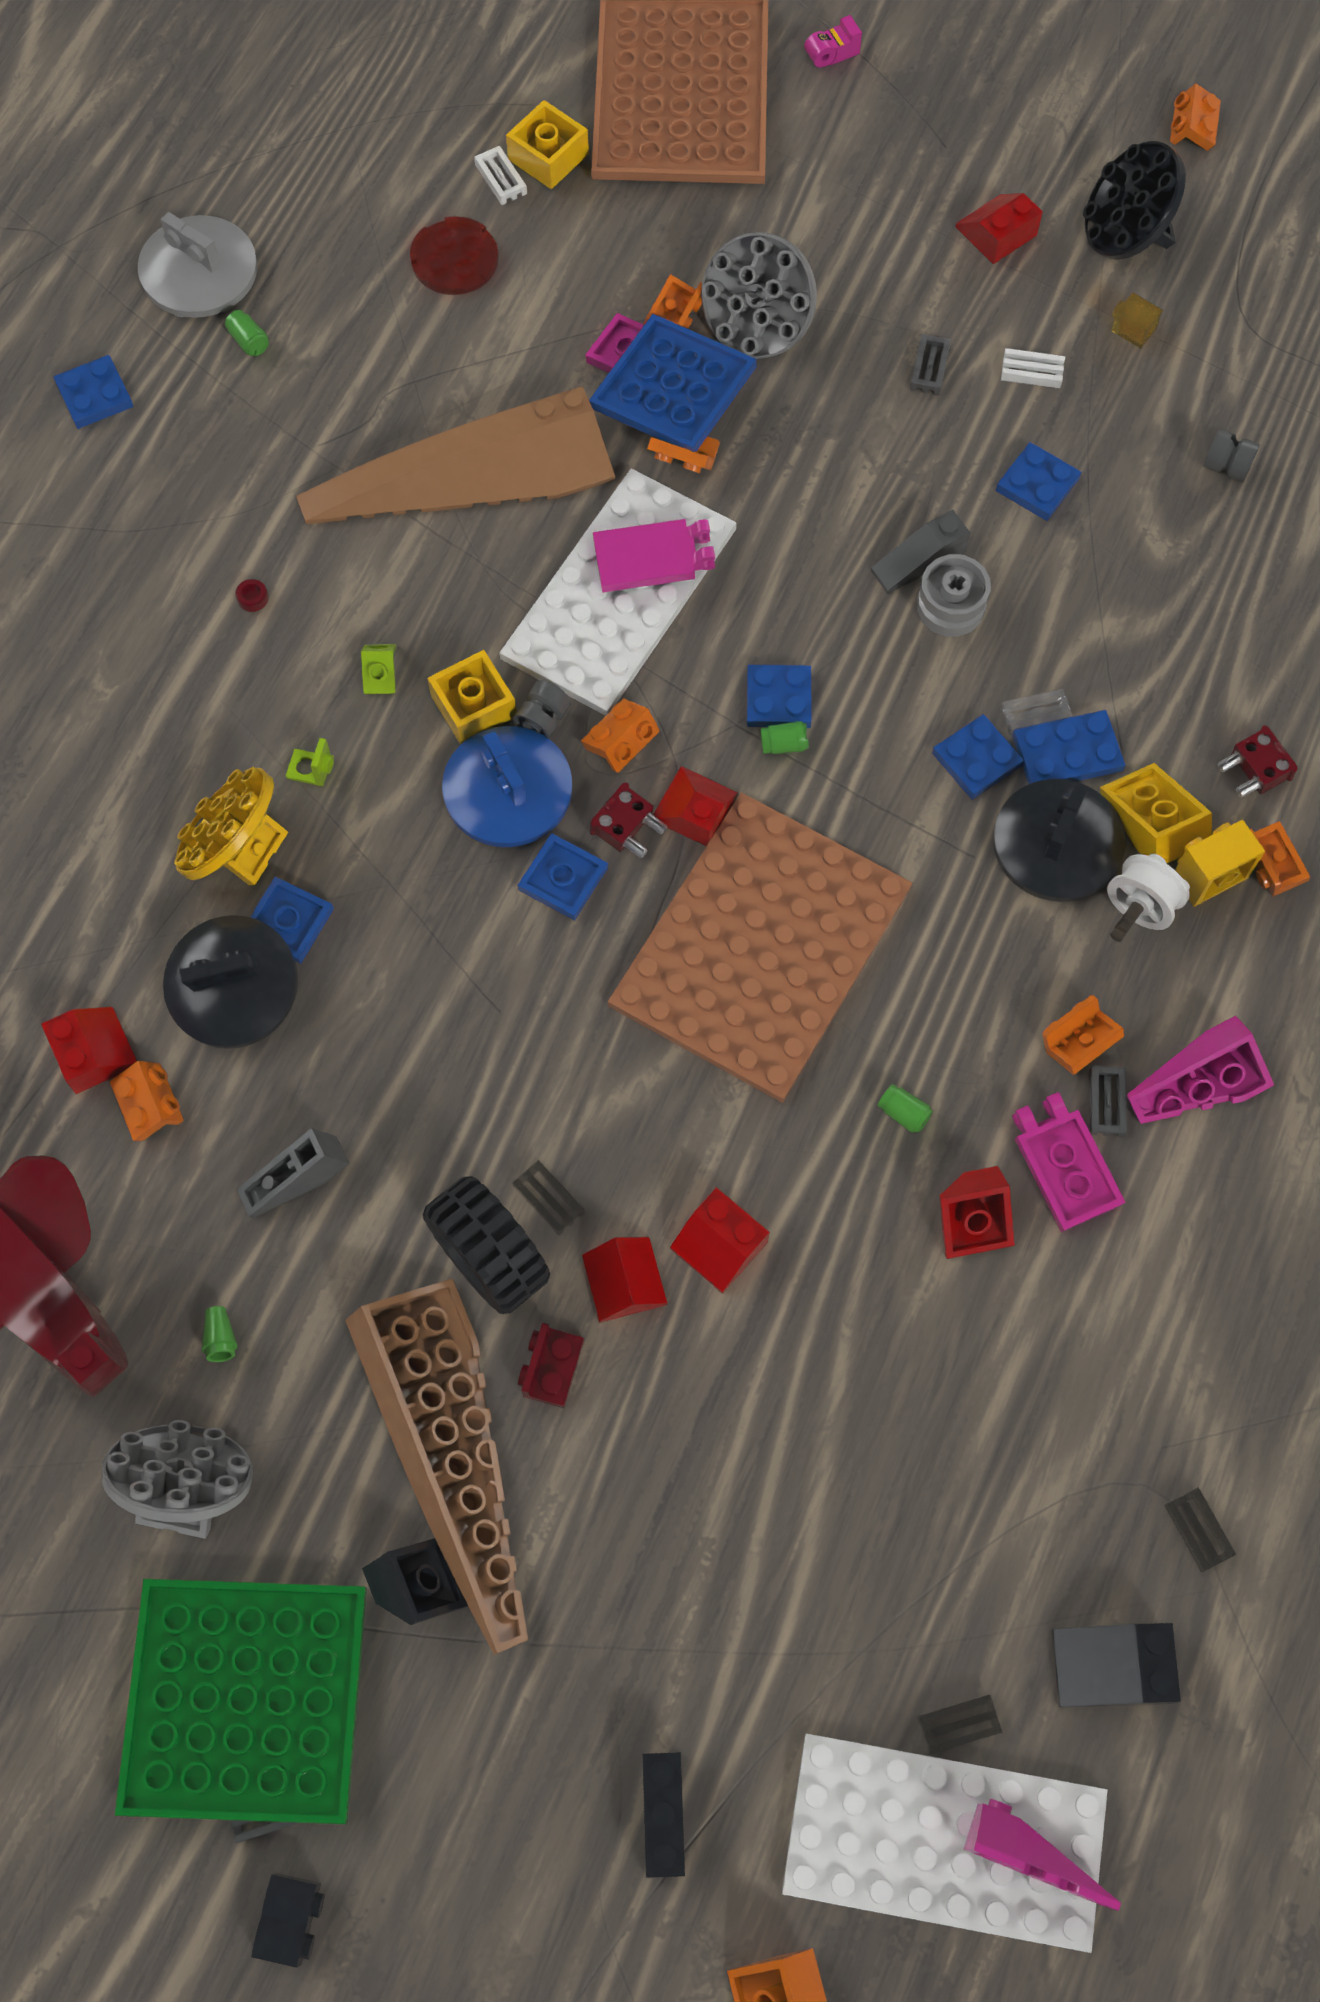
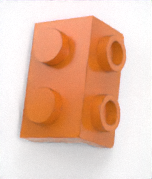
[1170,83,1221,151]
[643,274,702,329]
[647,436,720,473]
[581,698,659,773]
[1250,821,1311,897]
[1042,995,1124,1075]
[110,1061,184,1141]

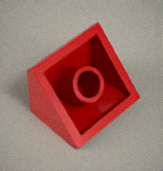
[582,1237,668,1323]

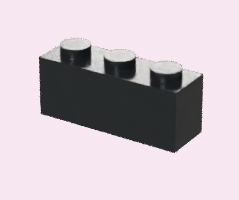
[642,1752,685,1878]

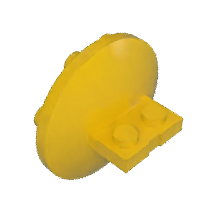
[174,767,288,885]

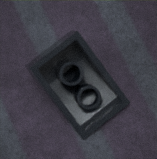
[1052,1623,1181,1707]

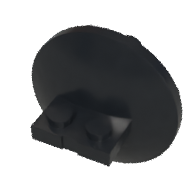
[1083,141,1186,260]
[993,779,1126,902]
[163,915,298,1049]

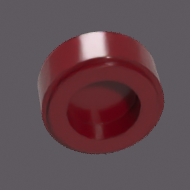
[235,579,269,612]

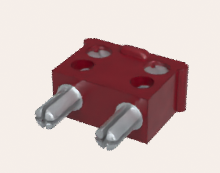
[1217,725,1298,798]
[590,782,667,858]

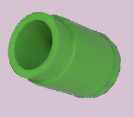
[225,310,269,356]
[760,721,809,754]
[878,1084,933,1133]

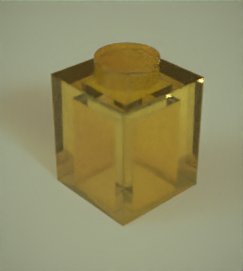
[1111,292,1163,349]

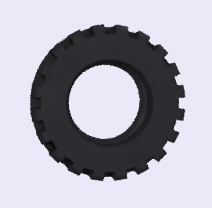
[422,1176,550,1314]

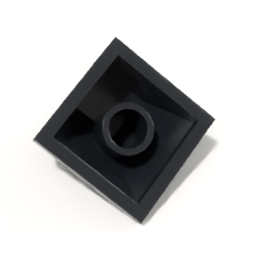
[362,1538,468,1625]

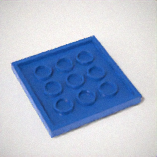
[589,314,757,452]

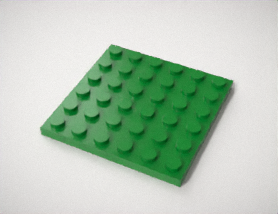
[114,1579,367,1825]

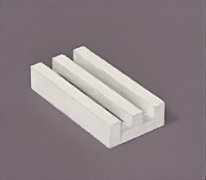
[474,146,527,205]
[1001,348,1065,388]

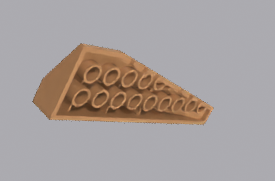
[345,1279,528,1655]

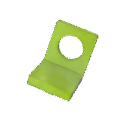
[361,644,396,694]
[286,738,334,787]

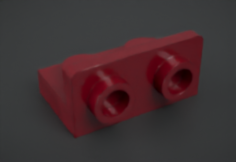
[518,1322,585,1408]

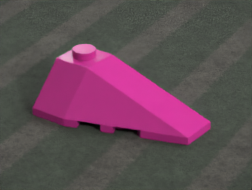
[1126,1015,1274,1124]
[963,1799,1121,1911]

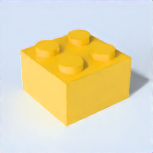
[506,100,589,189]
[427,650,517,745]
[1175,819,1265,907]

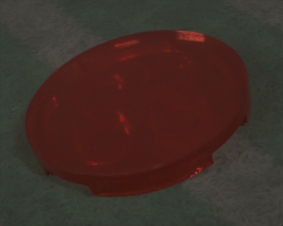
[410,216,499,295]

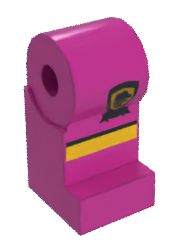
[804,15,862,68]

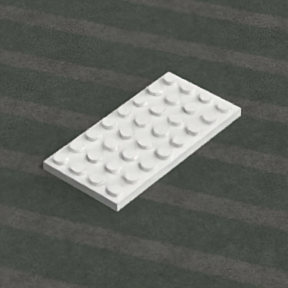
[499,468,737,716]
[782,1734,1108,1953]

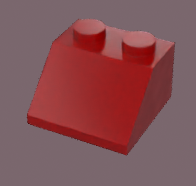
[955,193,1043,264]
[41,1007,137,1094]
[670,1187,770,1294]

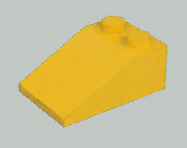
[1100,763,1212,863]

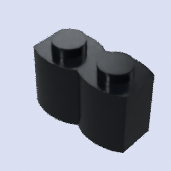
[251,1873,325,1968]

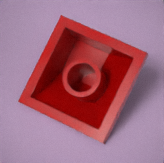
[653,766,738,846]
[939,1166,1015,1259]

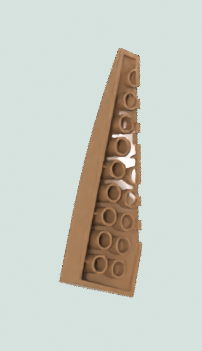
[296,386,615,524]

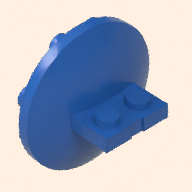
[442,726,572,847]

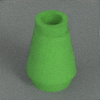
[202,1306,238,1362]

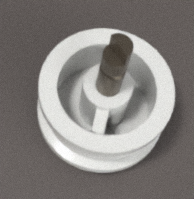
[1107,854,1190,942]

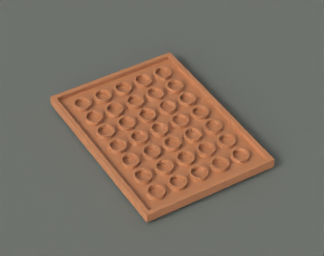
[591,0,768,184]
[608,792,913,1103]

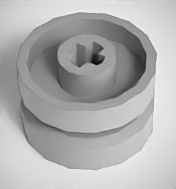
[917,554,991,637]

